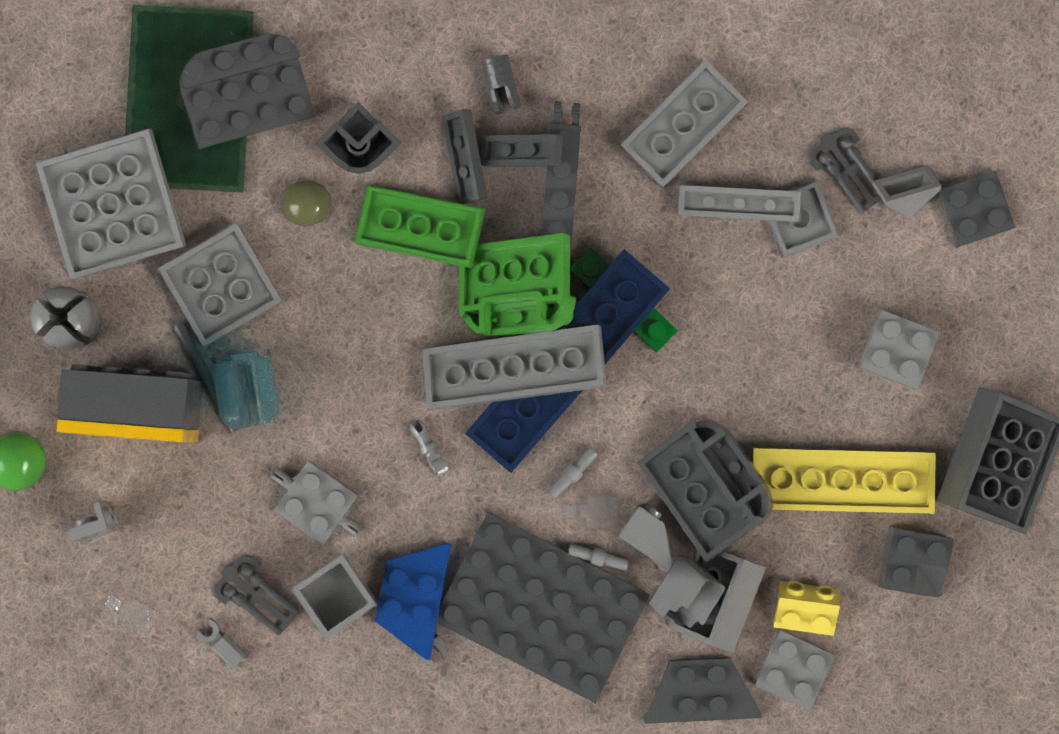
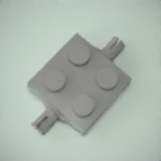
[271,460,363,545]

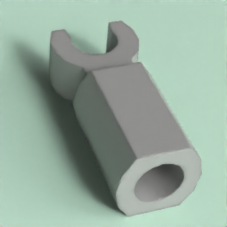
[196,619,247,670]

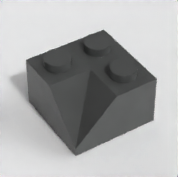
[878,527,954,598]

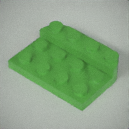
[459,233,576,337]

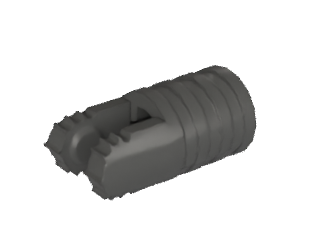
[482,55,521,115]

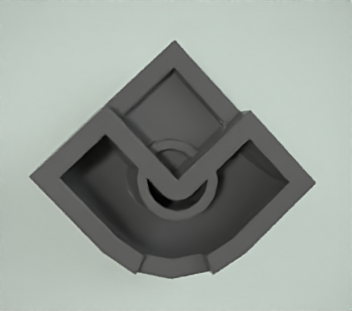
[315,102,401,174]

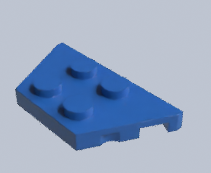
[375,543,452,660]

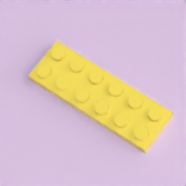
[752,448,936,514]

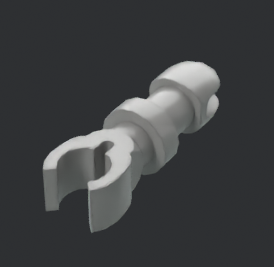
[410,420,449,478]

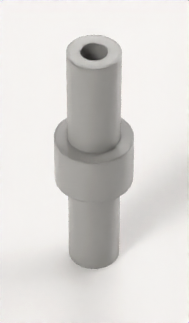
[548,448,598,499]
[568,544,629,571]

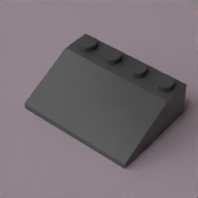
[937,387,1059,535]

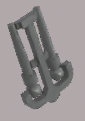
[810,128,882,214]
[215,556,299,635]

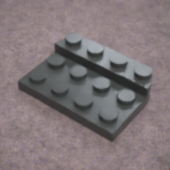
[179,34,315,150]
[637,421,773,562]

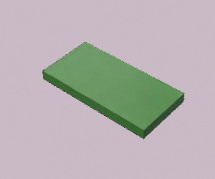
[354,184,486,269]

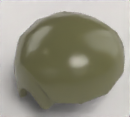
[282,180,332,227]

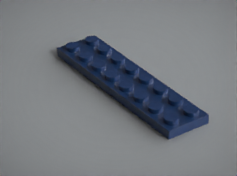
[465,249,670,473]

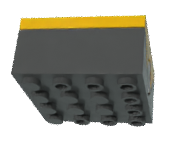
[56,364,202,442]

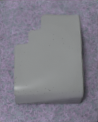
[649,556,725,628]

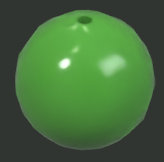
[0,431,46,491]

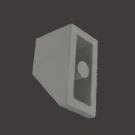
[618,504,672,571]

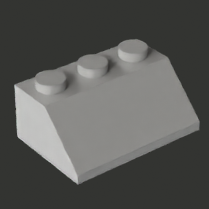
[668,550,766,653]

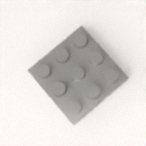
[158,223,283,348]

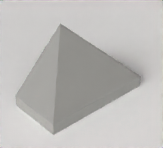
[873,165,941,218]

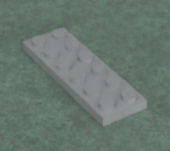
[422,325,607,410]

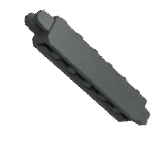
[541,101,581,331]

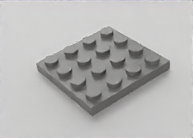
[36,129,186,280]

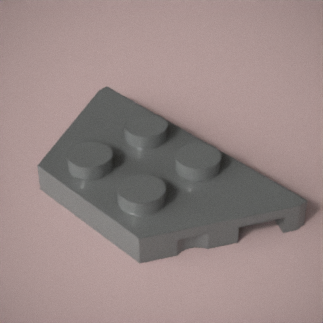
[644,658,762,724]

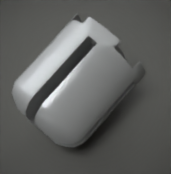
[30,286,100,350]

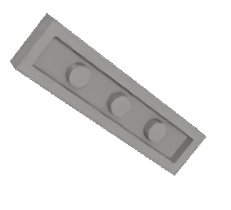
[678,185,802,222]

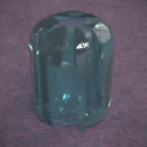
[210,349,279,428]

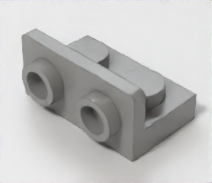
[68,500,120,542]

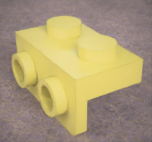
[773,581,840,636]

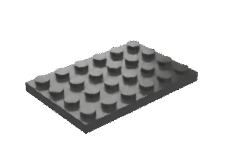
[437,512,650,704]

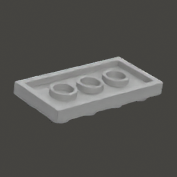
[620,59,748,188]

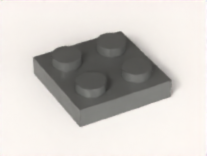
[938,171,1015,248]

